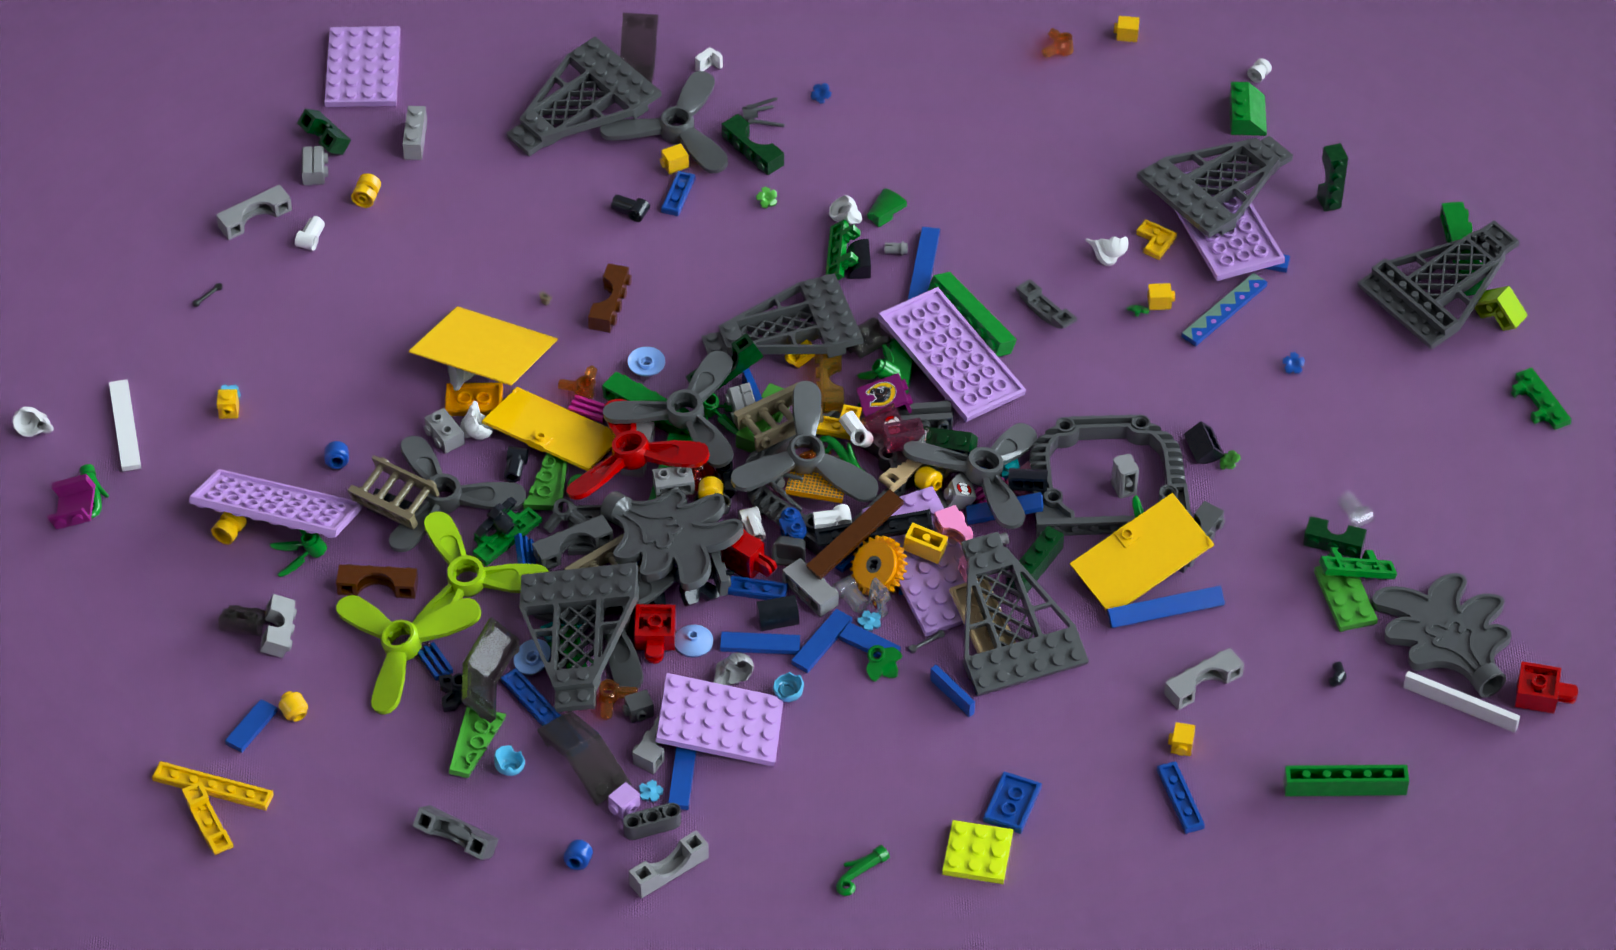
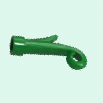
[819,435,865,471]
[79,464,109,519]
[836,845,890,896]

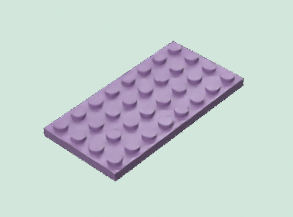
[1175,168,1285,281]
[878,287,1026,422]
[189,469,363,538]
[861,486,965,637]

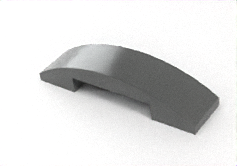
[1016,279,1077,329]

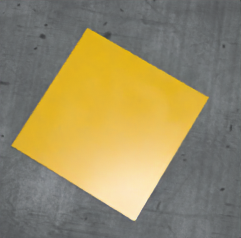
[409,306,558,386]

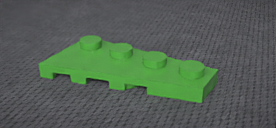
[523,453,568,511]
[449,705,506,778]

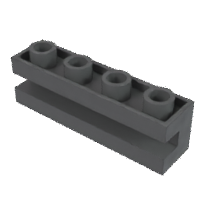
[875,401,953,435]

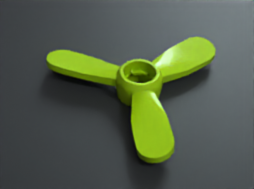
[412,511,549,624]
[336,595,481,714]

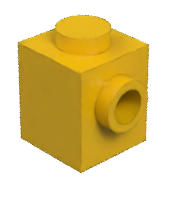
[1114,16,1140,42]
[660,143,689,174]
[1147,283,1175,310]
[217,389,239,419]
[1168,722,1196,756]

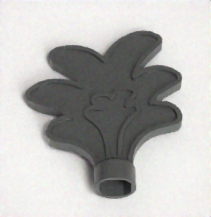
[601,489,744,591]
[1372,573,1511,697]

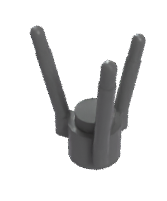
[742,97,785,127]
[766,473,804,511]

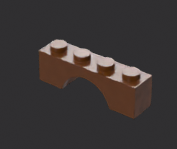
[588,263,632,333]
[336,564,418,599]

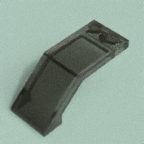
[620,13,659,84]
[462,617,519,723]
[537,711,632,806]

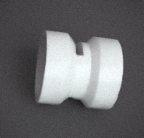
[1247,58,1272,83]

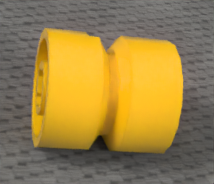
[351,173,381,208]
[211,512,247,545]

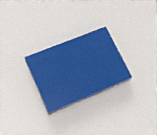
[983,771,1042,834]

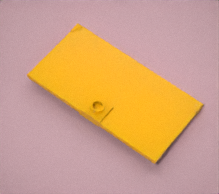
[482,387,615,471]
[1070,493,1214,612]

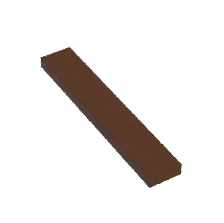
[806,489,904,580]

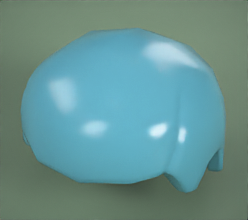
[773,672,804,702]
[494,745,525,776]

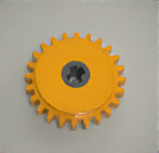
[850,535,908,598]

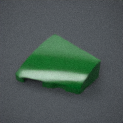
[867,188,907,228]

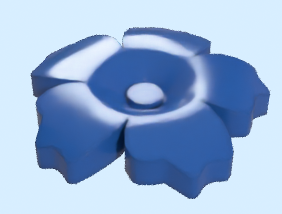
[811,83,832,104]
[1282,352,1305,374]

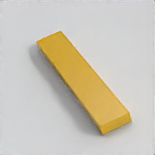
[152,761,274,811]

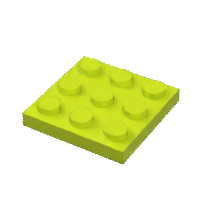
[942,820,1013,884]

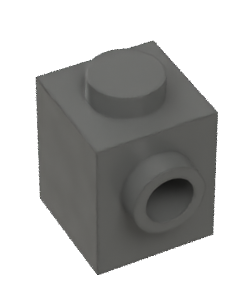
[622,689,654,723]

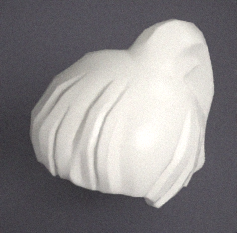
[829,195,862,224]
[1085,236,1129,266]
[460,400,493,440]
[12,407,54,437]

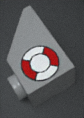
[944,471,976,510]

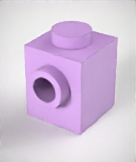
[608,782,640,819]

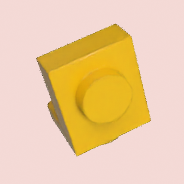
[784,339,815,368]

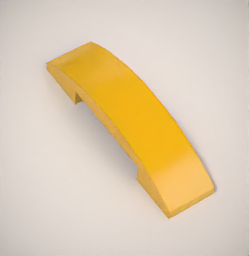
[182,782,234,855]

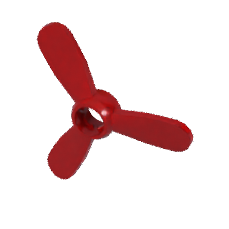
[566,399,710,500]

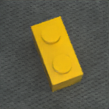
[903,522,948,564]

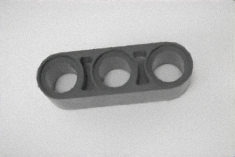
[623,803,681,840]

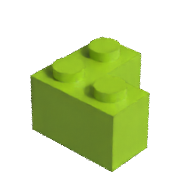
[1474,286,1528,331]

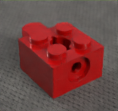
[720,529,777,578]
[634,604,676,664]
[1514,661,1579,714]

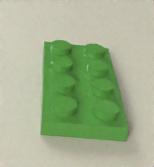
[1314,566,1378,632]

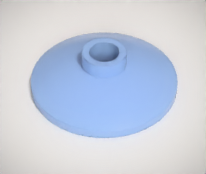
[628,347,665,376]
[675,625,713,657]
[514,639,551,675]

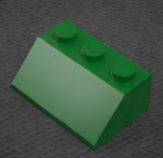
[1229,82,1267,136]

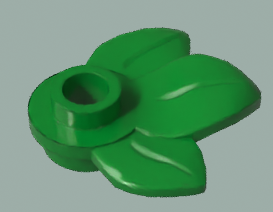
[866,645,903,682]

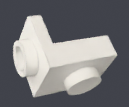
[695,47,723,71]

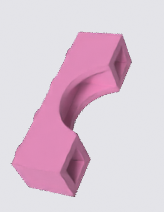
[933,505,973,583]

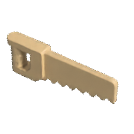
[878,460,925,492]

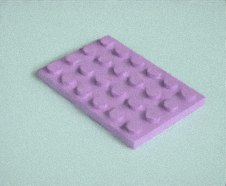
[325,26,400,107]
[655,673,784,767]

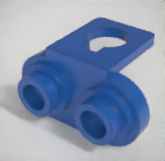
[779,507,807,539]

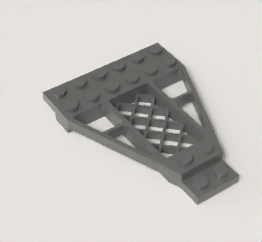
[507,36,662,156]
[1137,136,1293,238]
[1358,220,1519,350]
[701,273,864,358]
[960,532,1089,696]
[520,562,639,712]

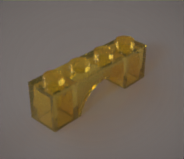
[815,354,844,414]

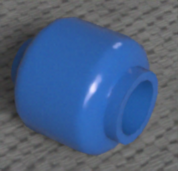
[324,441,349,469]
[563,840,593,870]

